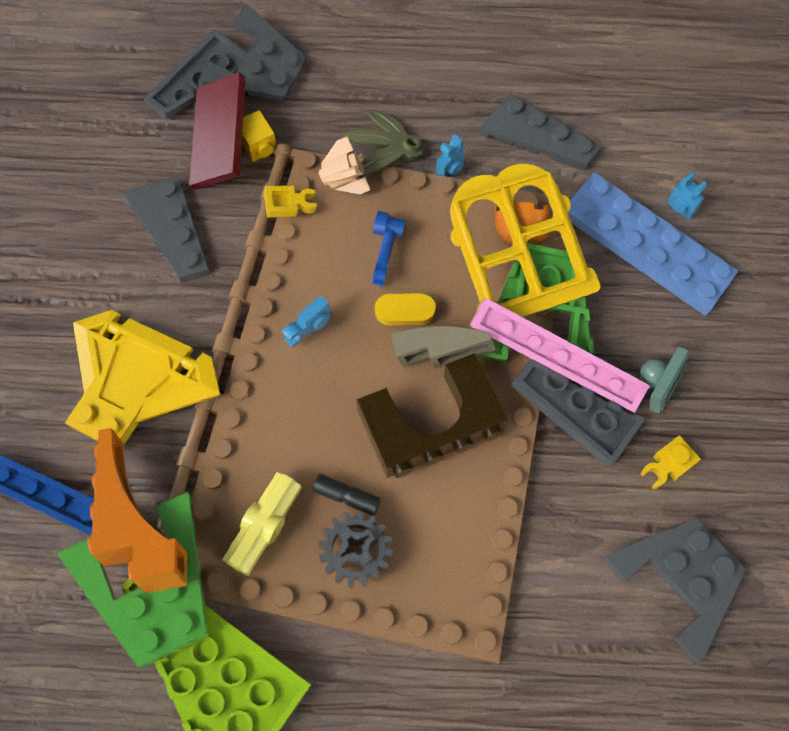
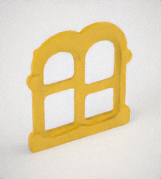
[450,164,600,317]

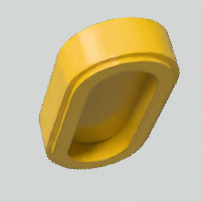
[375,293,436,326]

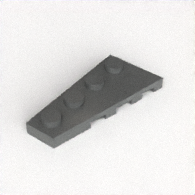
[510,359,645,467]

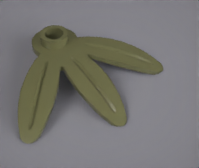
[343,109,424,177]

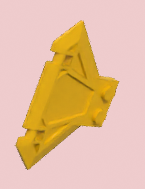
[65,310,221,445]

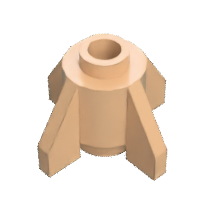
[319,136,371,194]

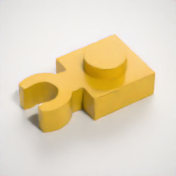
[264,186,317,217]
[640,435,701,490]

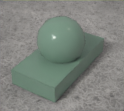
[639,346,689,414]

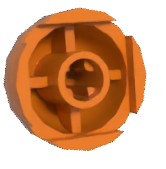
[494,202,553,245]

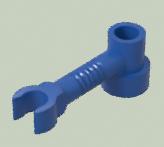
[371,210,406,287]

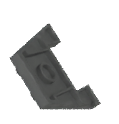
[198,4,306,103]
[602,519,746,663]

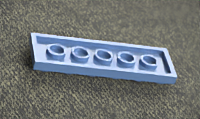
[568,172,738,316]

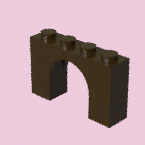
[356,353,508,478]

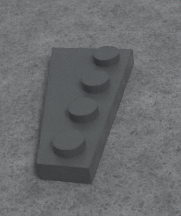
[144,29,248,120]
[479,93,601,171]
[123,176,210,283]

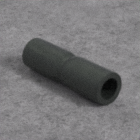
[313,473,381,516]

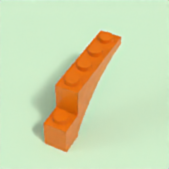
[88,428,187,593]

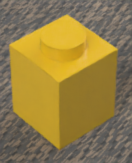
[241,110,277,162]

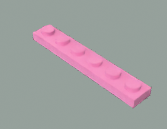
[470,297,650,413]

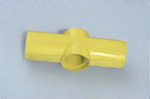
[222,472,302,576]

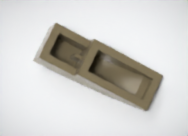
[391,326,496,369]

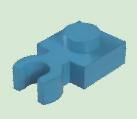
[436,134,465,177]
[667,172,707,220]
[282,295,331,347]

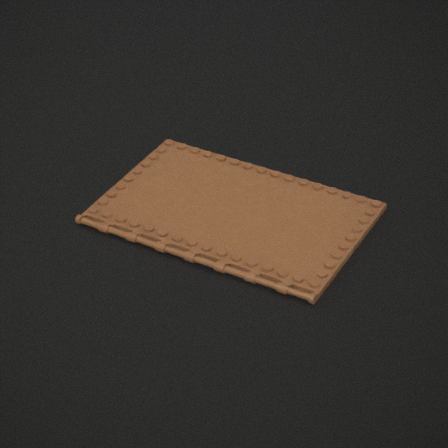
[156,144,571,665]

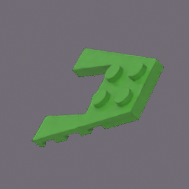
[476,243,594,362]
[57,492,209,669]

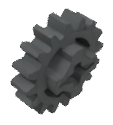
[318,511,393,588]

